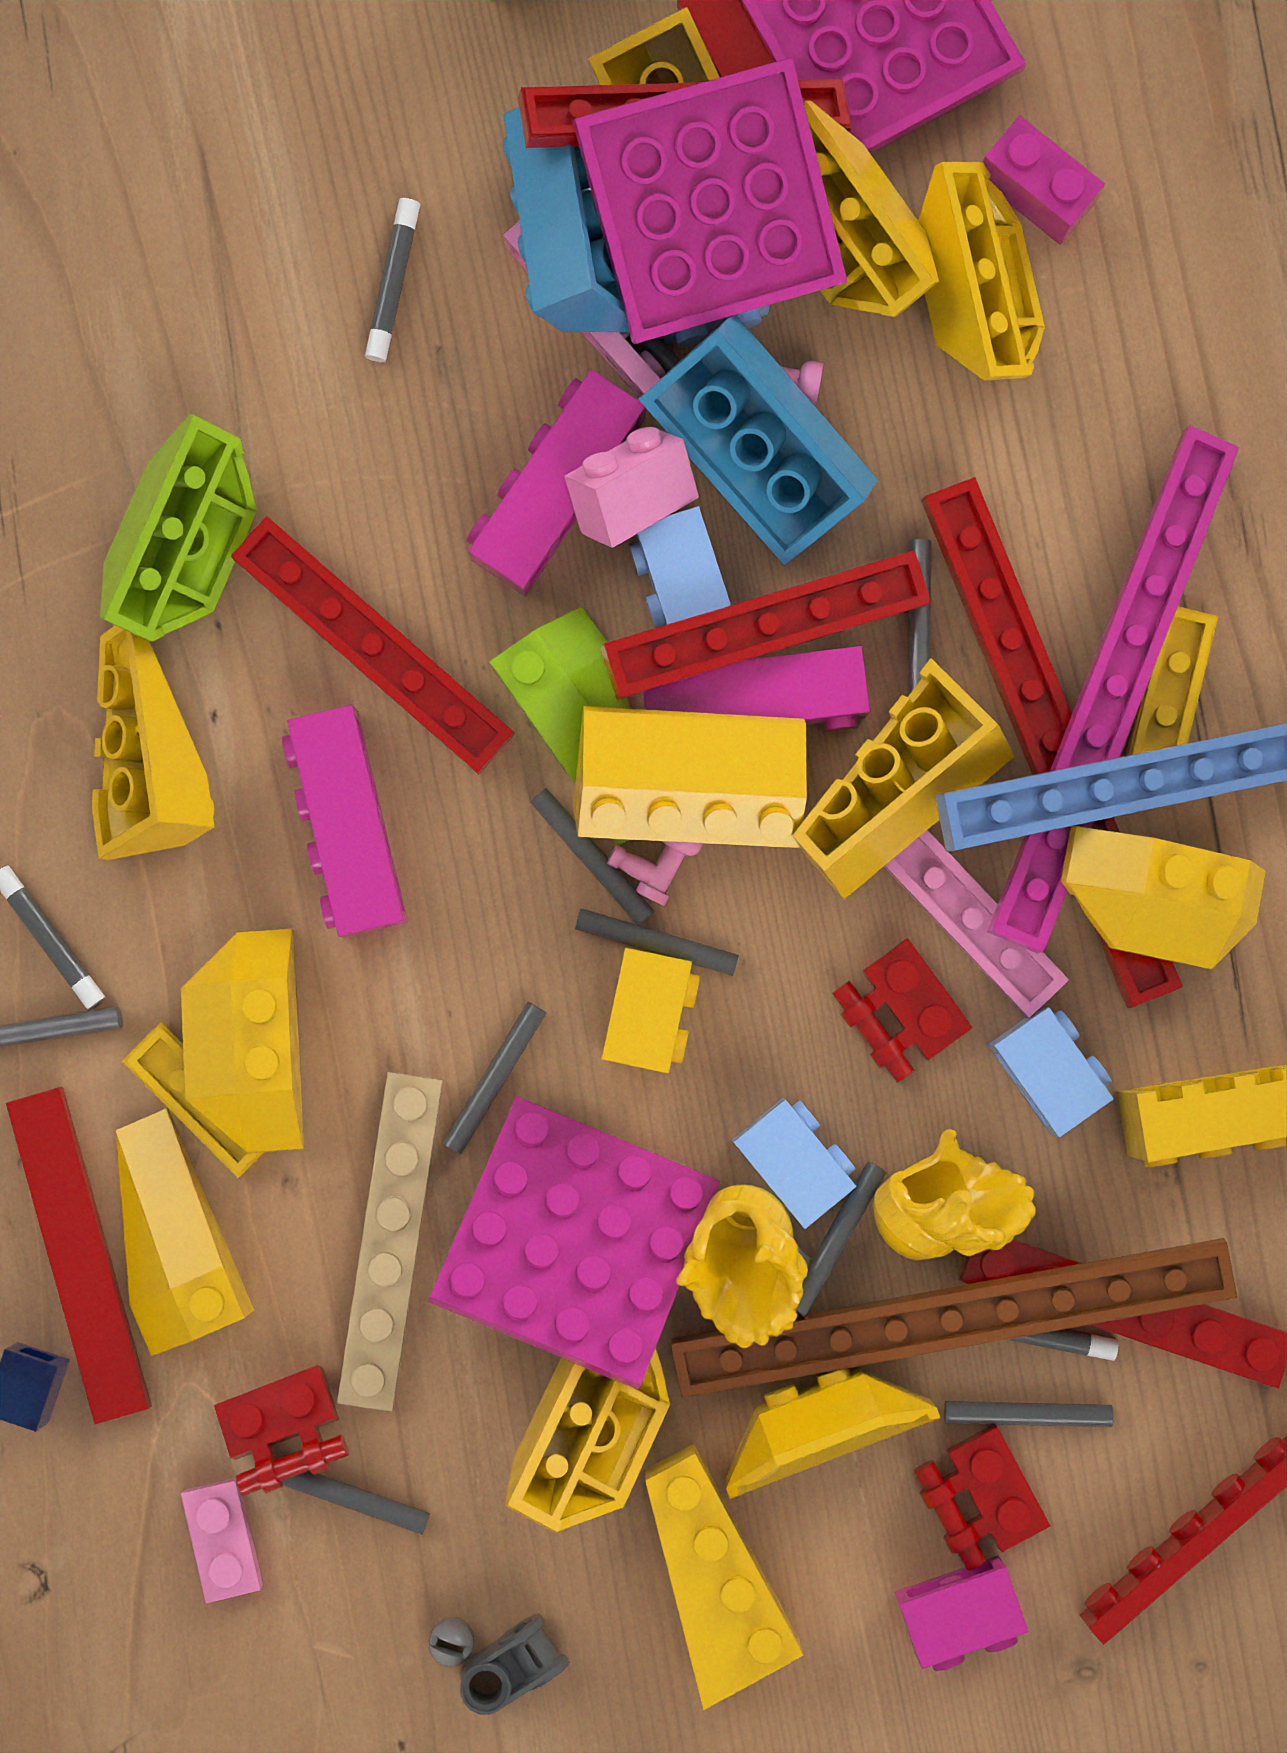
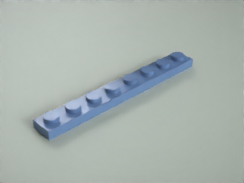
[935,723,1287,851]

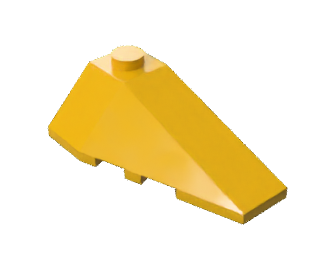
[92,625,215,860]

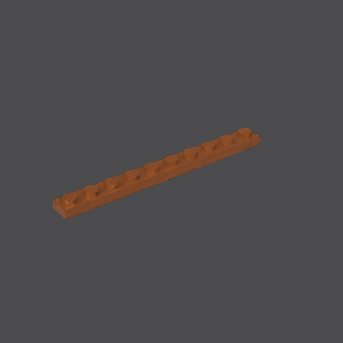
[671,1238,1237,1398]

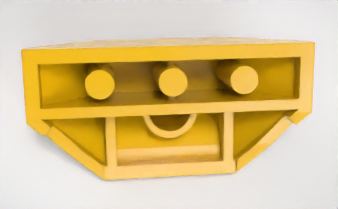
[804,100,939,317]
[918,162,1045,381]
[1061,826,1266,969]
[181,929,304,1153]
[504,1347,670,1533]
[724,1367,940,1499]

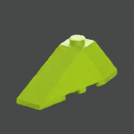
[489,606,631,846]

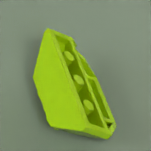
[100,414,257,642]

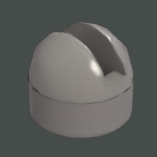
[429,1618,474,1667]

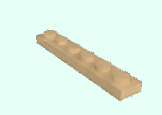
[337,1072,444,1412]

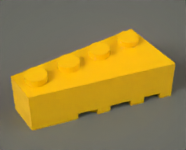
[792,658,1015,900]
[1116,1064,1287,1167]
[645,1443,804,1710]

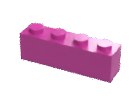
[467,369,646,597]
[643,646,870,732]
[282,705,408,938]

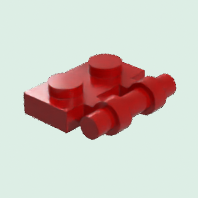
[832,938,973,1083]
[214,1365,349,1496]
[914,1425,1050,1571]

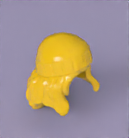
[873,1129,1036,1261]
[676,1184,808,1348]

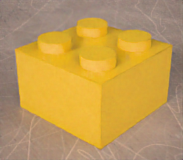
[602,947,700,1074]

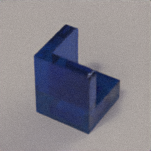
[0,1342,70,1432]

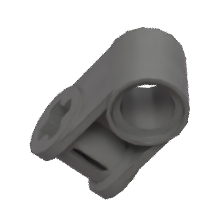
[460,1613,570,1715]

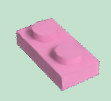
[181,1477,263,1603]

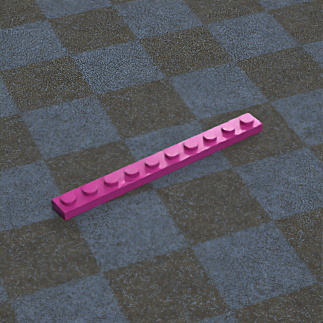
[987,425,1239,954]

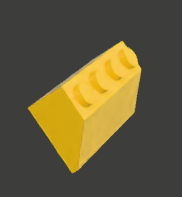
[573,706,807,848]

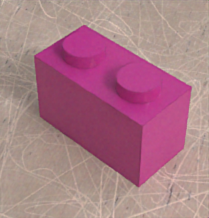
[983,115,1105,245]
[894,1556,1029,1671]

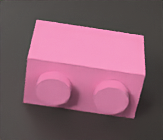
[564,427,699,548]

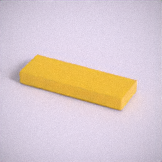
[1125,606,1218,756]
[122,1022,265,1178]

